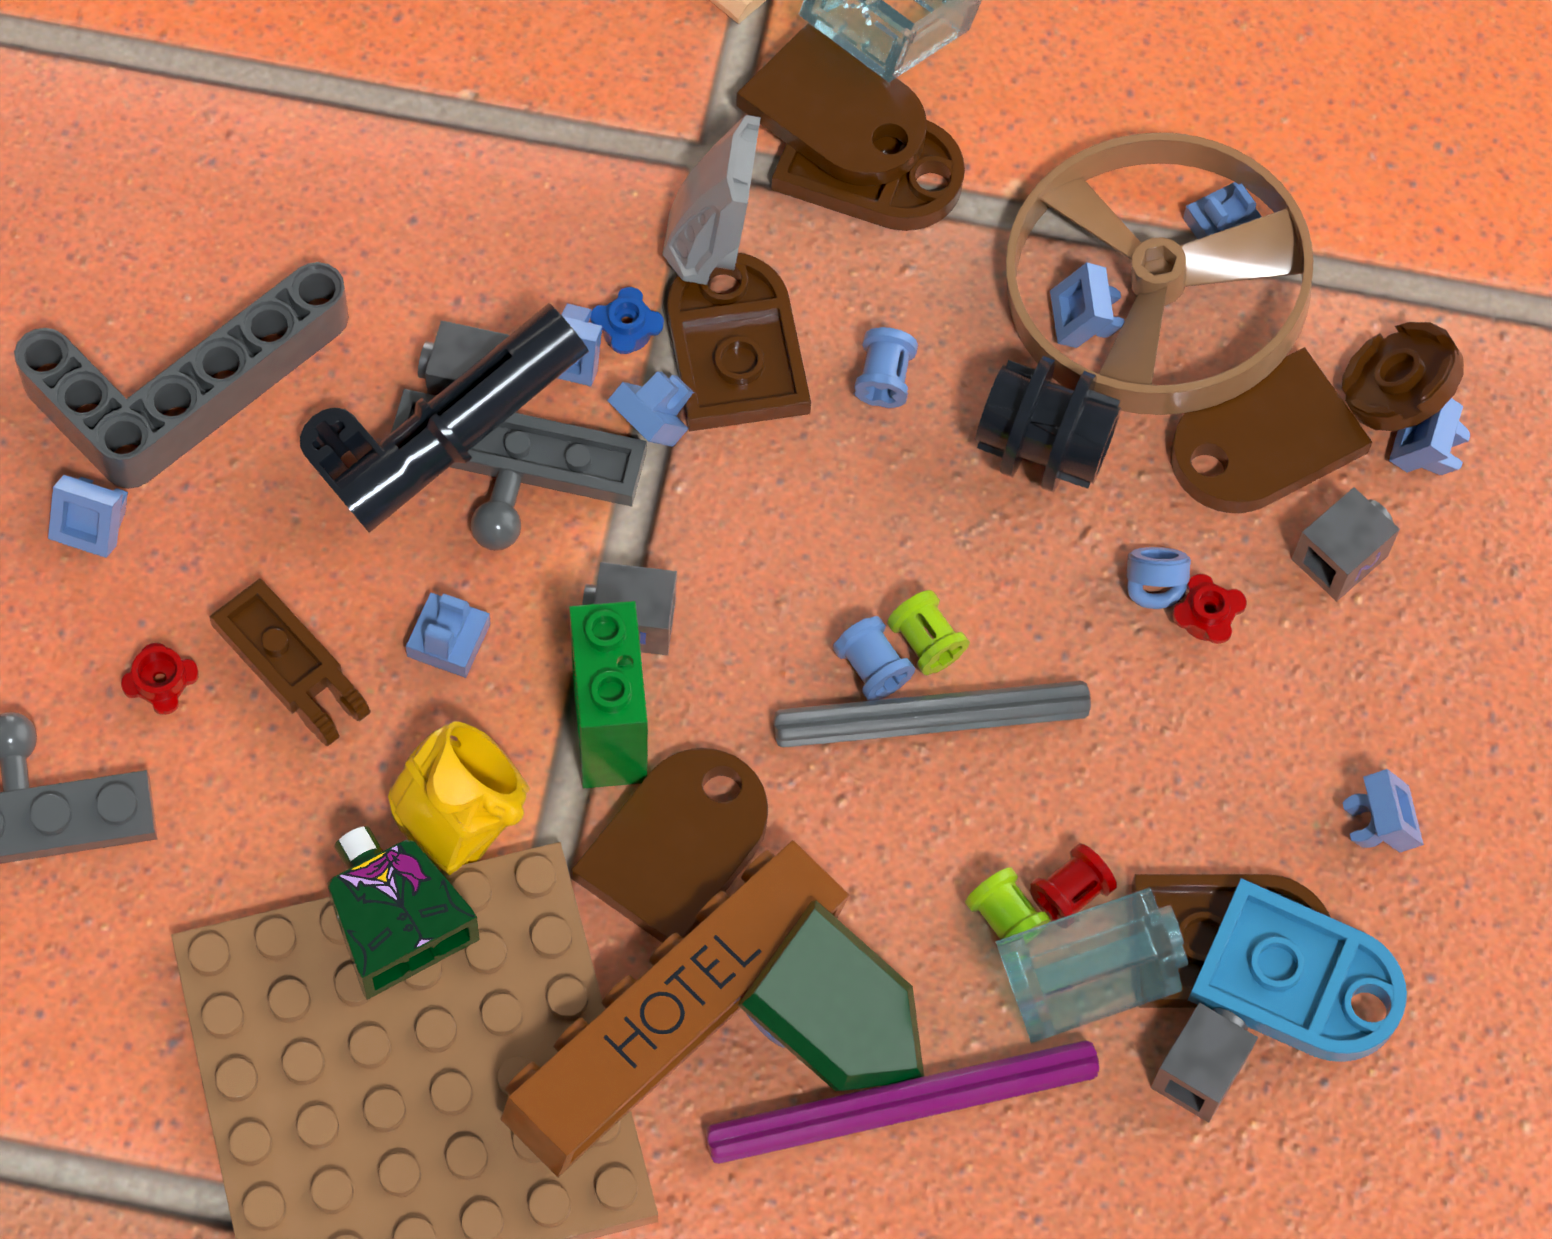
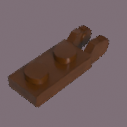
[209,578,371,746]

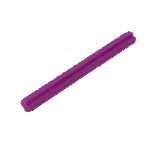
[706,1040,1099,1164]

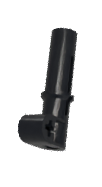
[300,303,589,533]

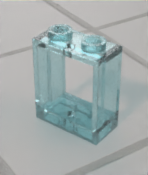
[799,0,982,82]
[995,888,1188,1043]

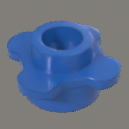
[590,287,664,354]

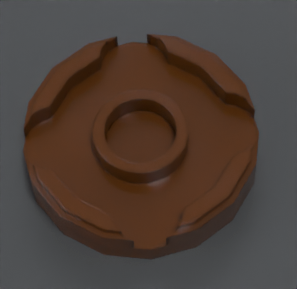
[1342,322,1464,431]

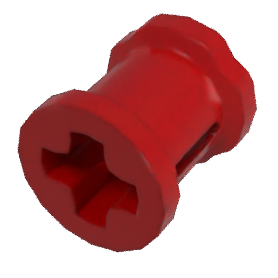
[1029,843,1117,930]

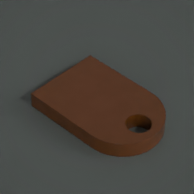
[736,18,927,186]
[771,120,965,231]
[668,253,811,432]
[1171,347,1372,513]
[571,748,768,943]
[1132,874,1331,1008]

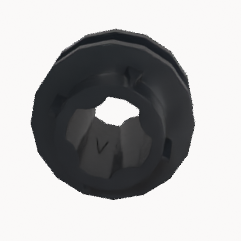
[975,356,1121,493]

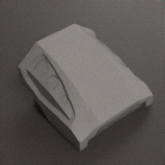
[662,115,761,285]

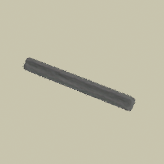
[773,681,1091,748]

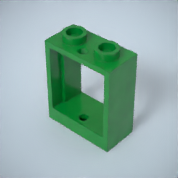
[569,601,648,789]

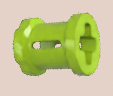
[887,590,970,675]
[965,867,1051,956]

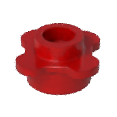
[1173,574,1247,644]
[121,643,199,715]

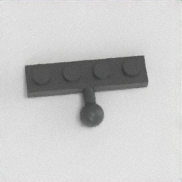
[391,389,647,551]
[0,712,157,864]

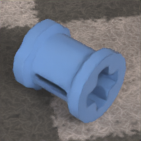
[854,327,918,408]
[833,616,915,701]

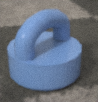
[1126,547,1191,609]

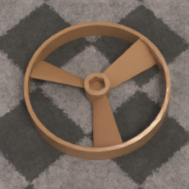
[1006,133,1314,415]

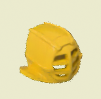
[388,721,531,875]

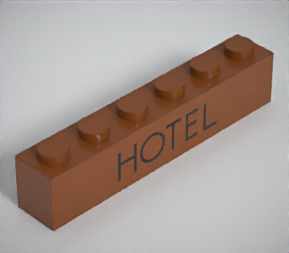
[501,840,849,1177]

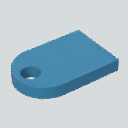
[1188,878,1407,1062]

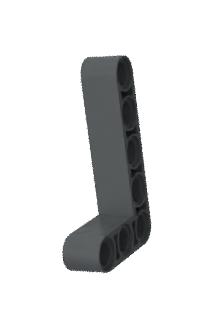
[14,262,349,489]

